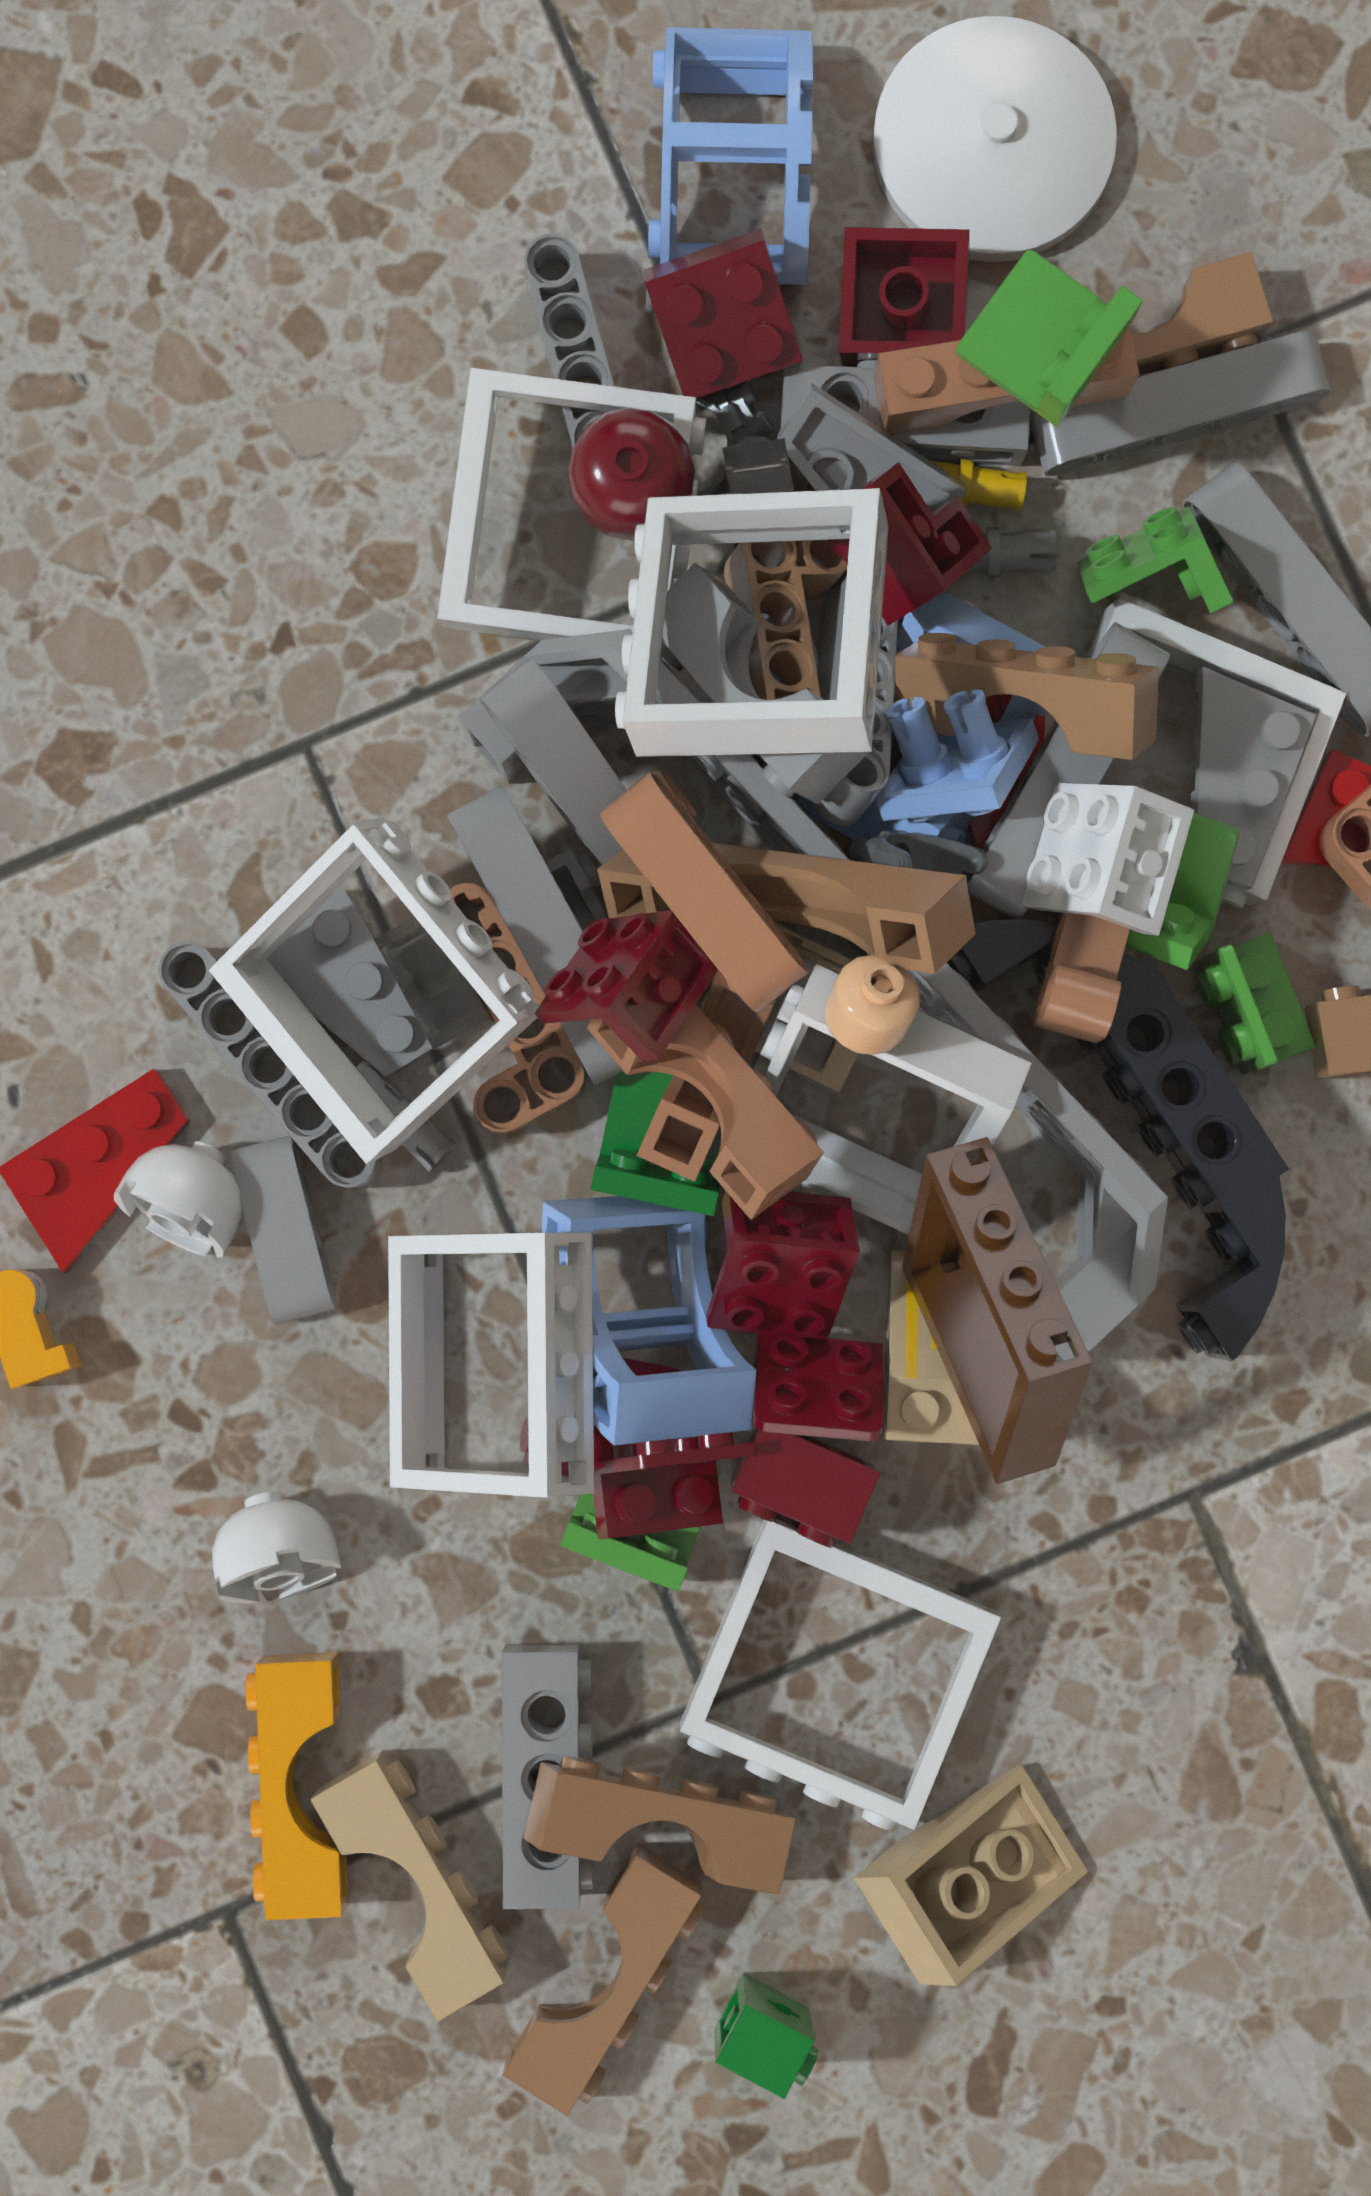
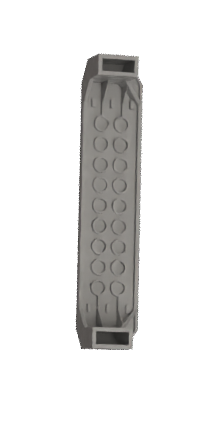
[458,629,1168,1363]

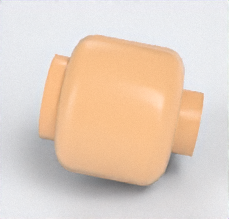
[825,955,920,1055]

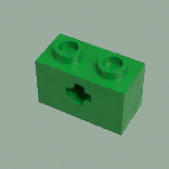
[714,1973,819,2100]

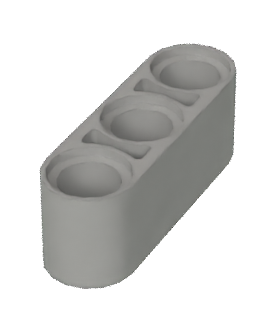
[231,1135,337,1324]

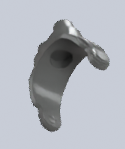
[679,381,775,496]
[849,830,988,875]

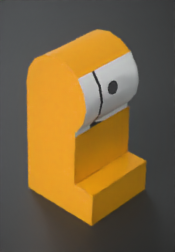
[0,1269,82,1389]

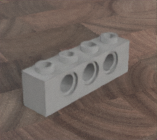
[779,357,1030,466]
[502,1644,593,1909]

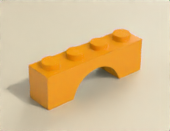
[245,1652,349,1921]

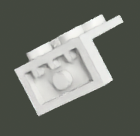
[1023,783,1194,936]

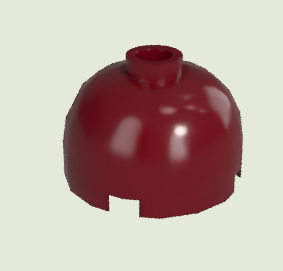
[568,407,695,541]

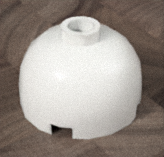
[114,1141,243,1258]
[212,1492,341,1604]

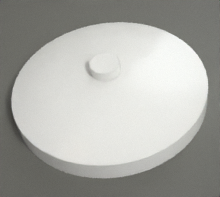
[873,16,1117,262]

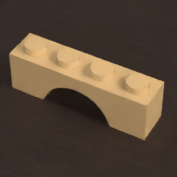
[310,1750,510,2022]

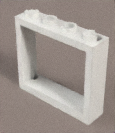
[437,368,707,657]
[615,488,888,757]
[1086,598,1347,909]
[209,817,539,1164]
[753,964,1031,1235]
[388,1233,594,1498]
[680,1518,1001,1832]

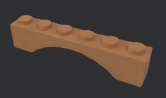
[597,843,975,974]

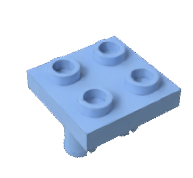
[875,689,1039,822]

